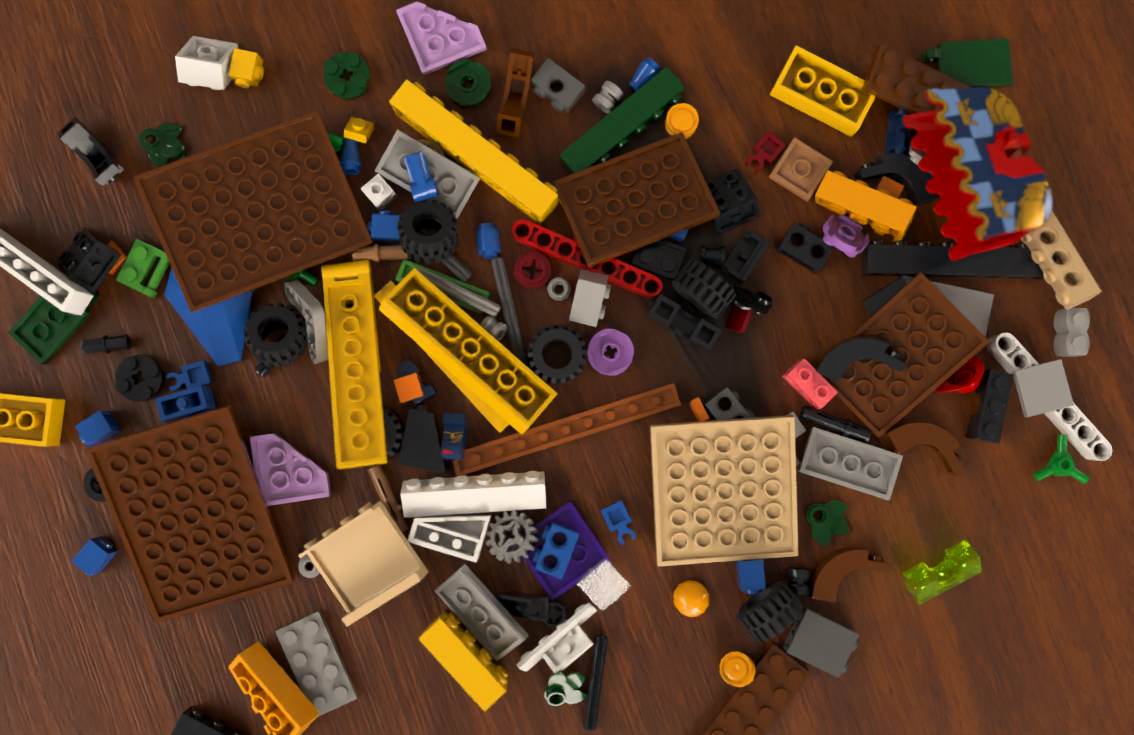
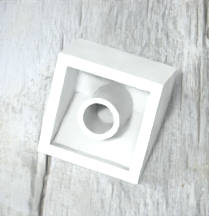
[175,36,238,90]

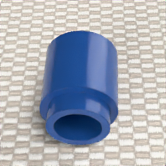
[476,223,501,259]

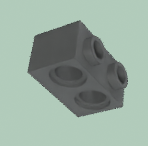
[703,387,756,421]

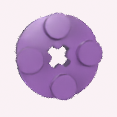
[823,215,869,258]
[587,329,634,376]

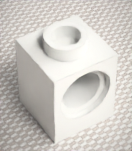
[361,174,398,211]

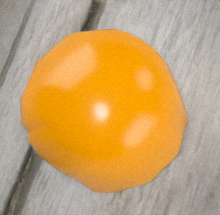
[673,580,709,617]

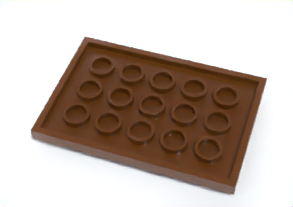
[552,132,720,268]
[814,272,990,438]

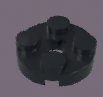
[115,355,165,402]

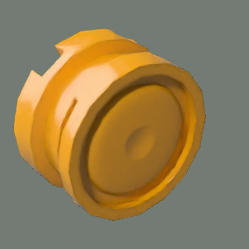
[665,103,699,139]
[719,652,756,687]

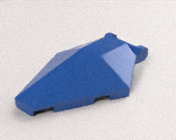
[164,268,255,366]

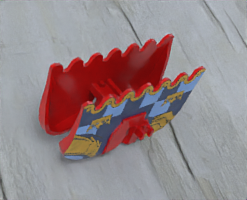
[902,87,1052,261]

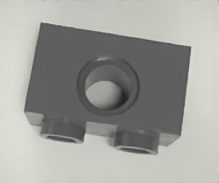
[531,58,585,114]

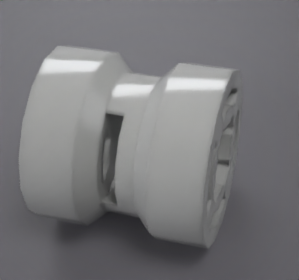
[592,81,624,114]

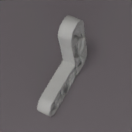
[284,280,328,364]

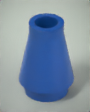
[629,57,662,91]
[339,139,362,175]

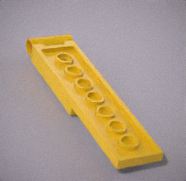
[321,260,387,469]

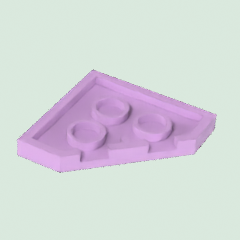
[396,1,487,76]
[250,433,331,506]

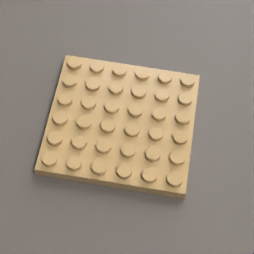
[650,415,798,566]

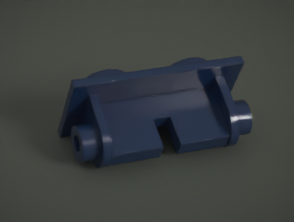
[884,108,911,156]

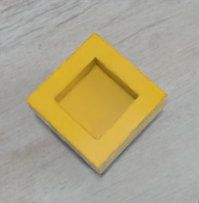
[344,117,374,143]

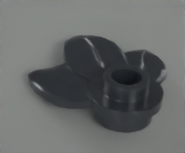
[733,286,773,315]

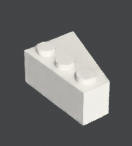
[408,514,492,562]

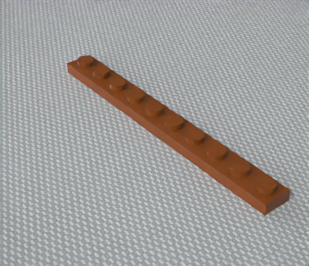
[452,383,681,476]

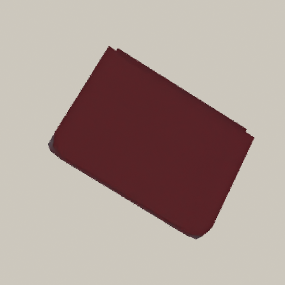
[725,307,753,334]

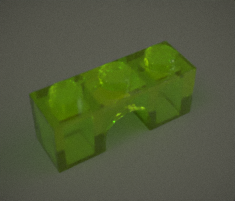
[903,540,982,605]

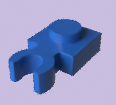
[166,360,213,391]
[600,500,636,545]

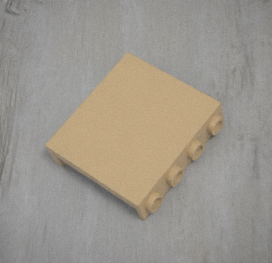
[298,501,429,627]

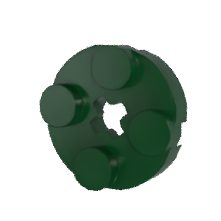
[323,52,371,100]
[445,60,491,108]

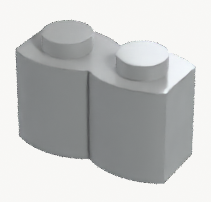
[1053,308,1090,357]

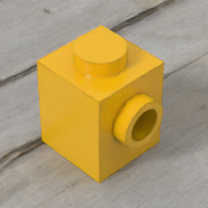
[228,48,264,88]

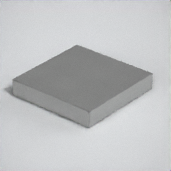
[1012,359,1074,417]

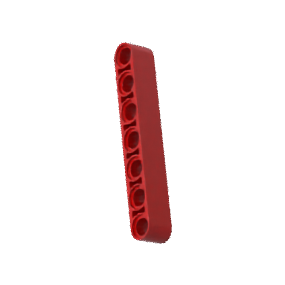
[512,219,663,299]

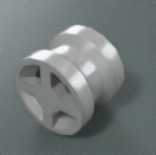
[480,315,507,342]

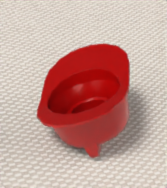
[934,356,984,394]

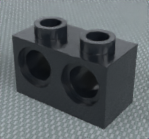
[776,223,834,274]

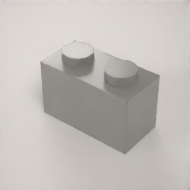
[569,269,611,327]

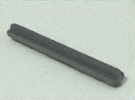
[491,257,529,367]

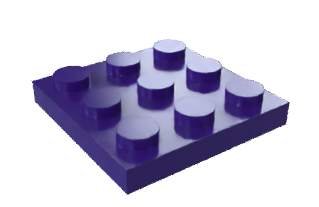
[517,500,611,600]

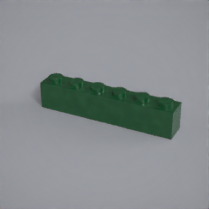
[559,67,685,174]

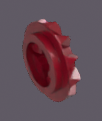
[514,251,551,289]

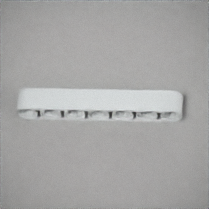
[987,333,1112,461]

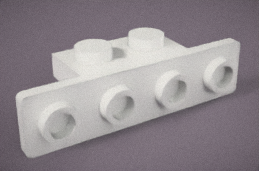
[517,603,597,673]

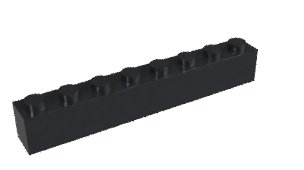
[862,241,1057,280]

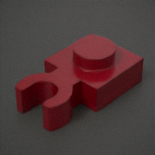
[745,130,786,174]

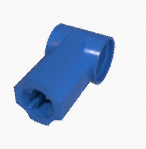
[404,151,438,202]

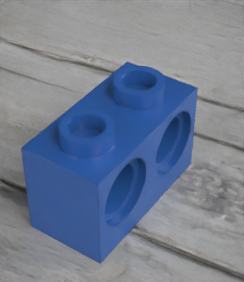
[533,522,579,580]

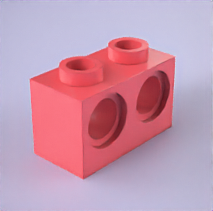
[782,358,838,409]

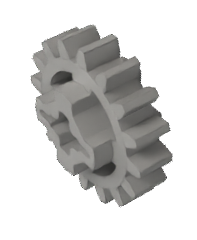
[485,510,538,564]

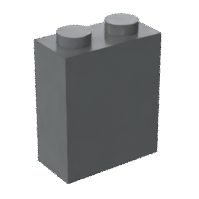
[782,606,859,678]

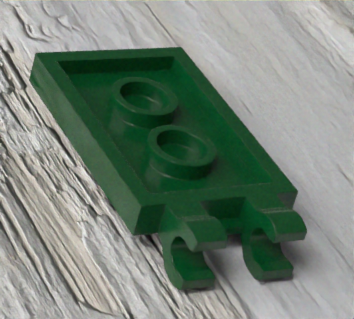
[922,38,1013,88]
[8,290,100,365]

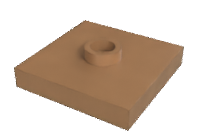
[769,137,834,202]

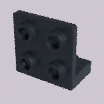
[706,169,759,235]
[58,228,121,293]

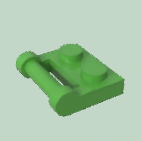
[116,239,169,299]

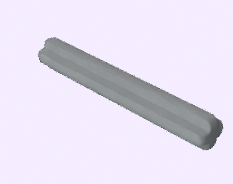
[416,267,500,317]

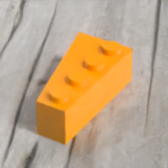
[815,170,916,242]
[228,641,320,735]

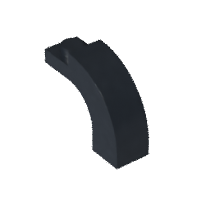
[58,117,124,186]
[854,153,940,206]
[816,335,906,383]

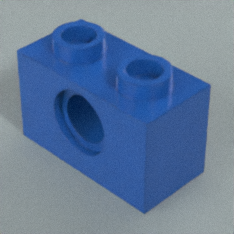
[155,385,216,422]

